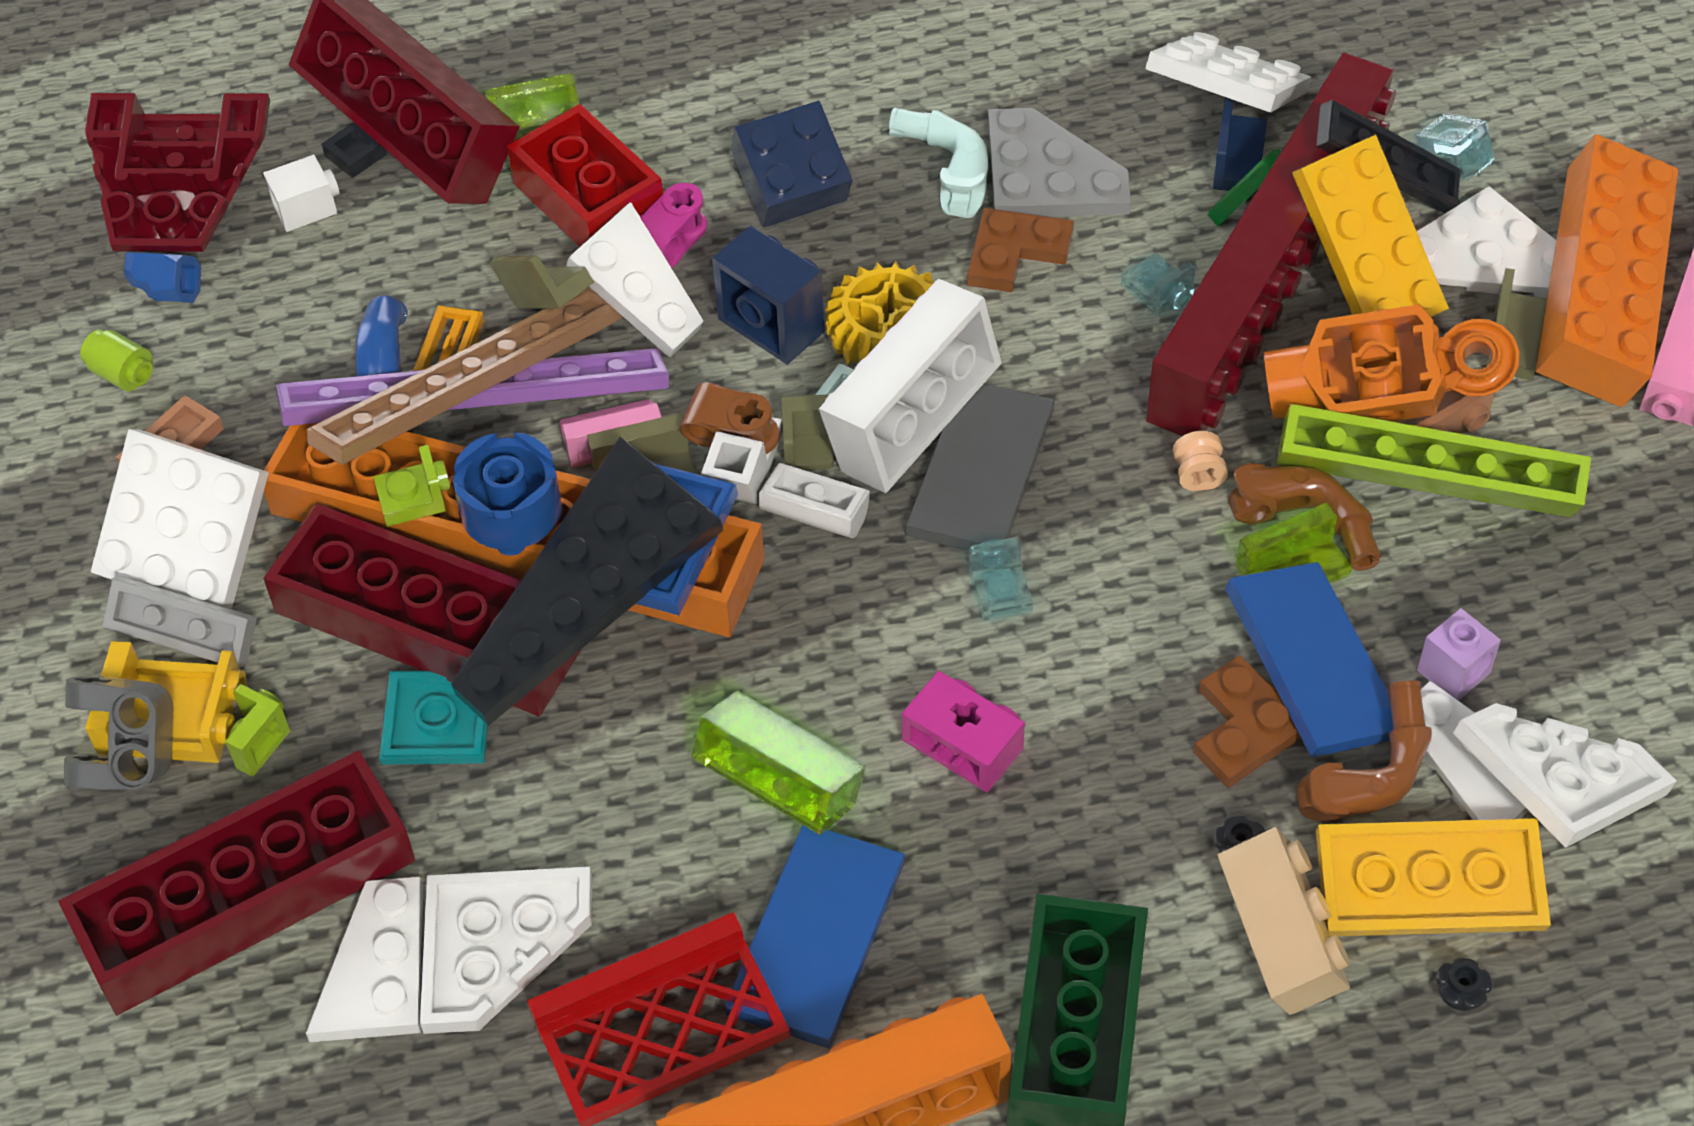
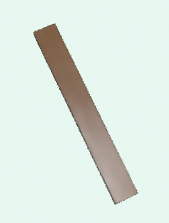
[307,287,623,465]

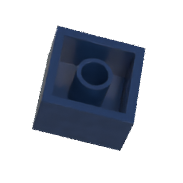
[730,100,853,228]
[712,225,825,365]

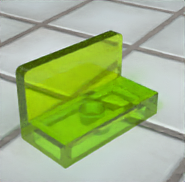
[1236,502,1352,584]

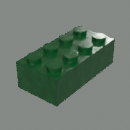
[1007,893,1148,1126]

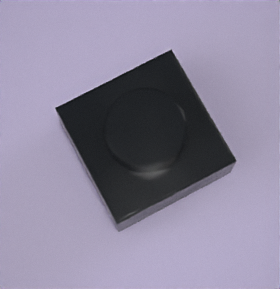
[321,122,387,178]

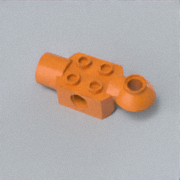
[1264,304,1520,422]

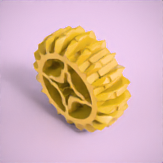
[826,261,934,365]

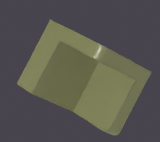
[781,394,834,470]

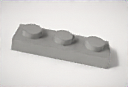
[102,577,257,668]

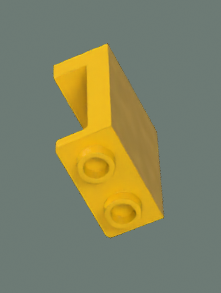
[85,641,246,763]

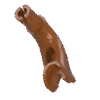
[1228,463,1381,571]
[1297,680,1432,822]

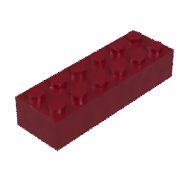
[289,0,520,204]
[263,504,582,717]
[58,750,416,1016]

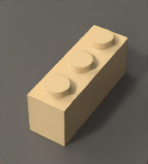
[1217,827,1350,1015]

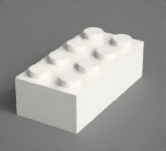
[819,279,1002,493]

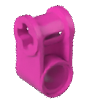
[640,183,707,269]

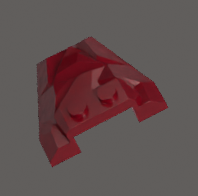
[85,93,270,252]

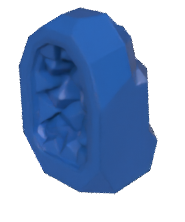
[123,252,201,303]

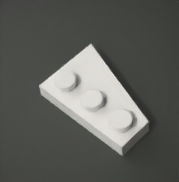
[566,202,704,357]
[1421,681,1529,820]
[306,877,423,1042]

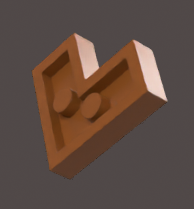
[967,208,1074,292]
[1193,655,1301,788]

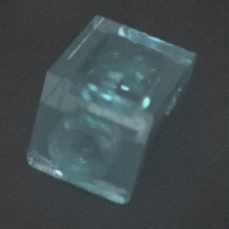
[1416,113,1494,181]
[1121,252,1196,317]
[969,537,1033,622]

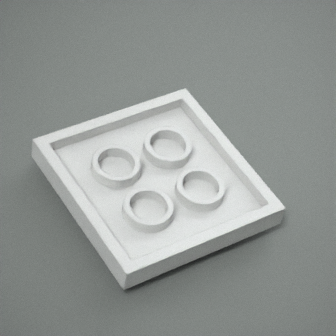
[1145,32,1311,112]
[91,429,269,610]

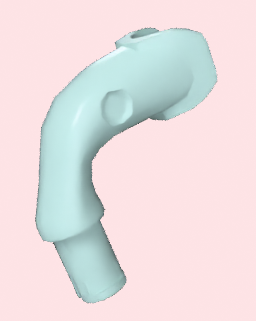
[889,108,988,218]

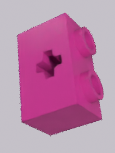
[901,670,1025,793]

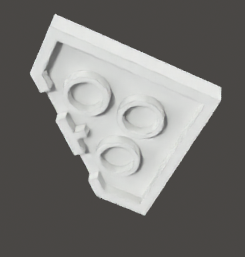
[1417,186,1556,298]
[1453,703,1677,848]
[420,867,592,1034]

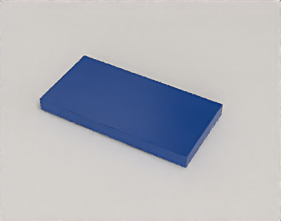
[1225,562,1393,758]
[725,823,905,1049]

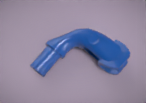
[356,295,408,377]

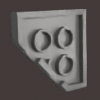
[988,108,1131,216]

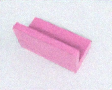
[559,399,661,468]

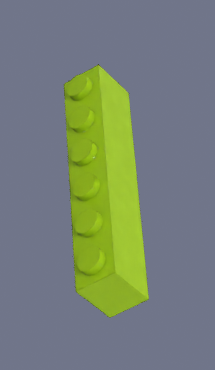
[1276,404,1592,518]

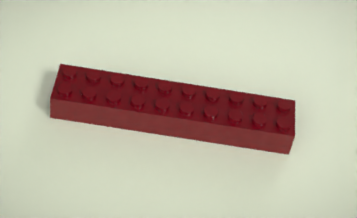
[1146,52,1396,436]

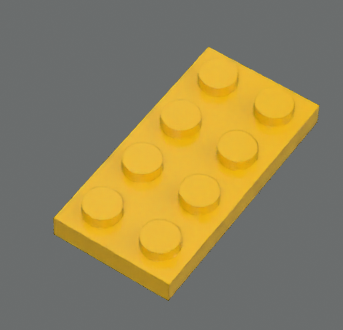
[1292,135,1449,317]
[1316,818,1551,937]

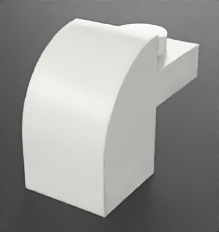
[701,417,783,504]

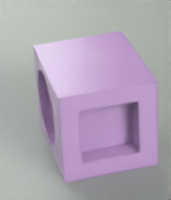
[1417,608,1501,701]

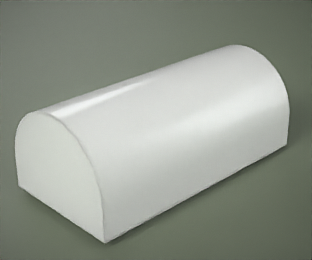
[759,463,870,539]

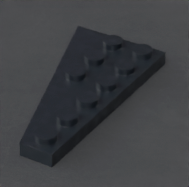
[451,436,724,726]

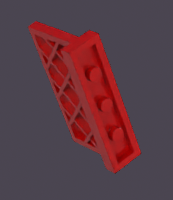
[527,912,791,1126]

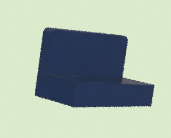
[1213,97,1267,194]

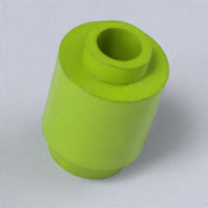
[80,329,153,392]

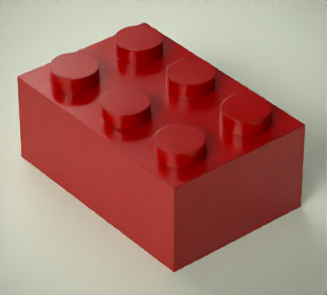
[507,104,663,247]

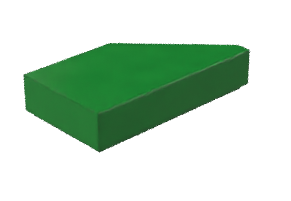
[1207,148,1281,226]

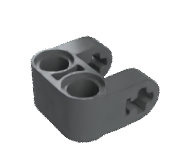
[64,676,173,790]

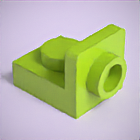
[373,445,451,527]
[225,684,291,777]

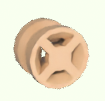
[1173,431,1228,491]

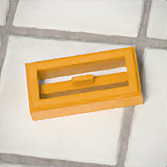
[413,305,484,371]

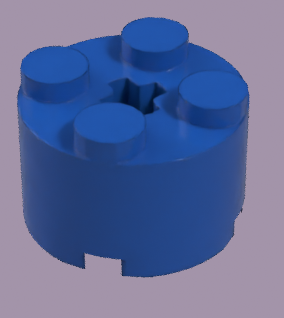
[453,432,563,556]

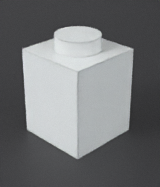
[263,155,340,232]

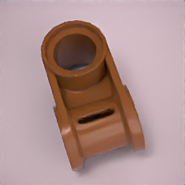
[680,382,780,454]

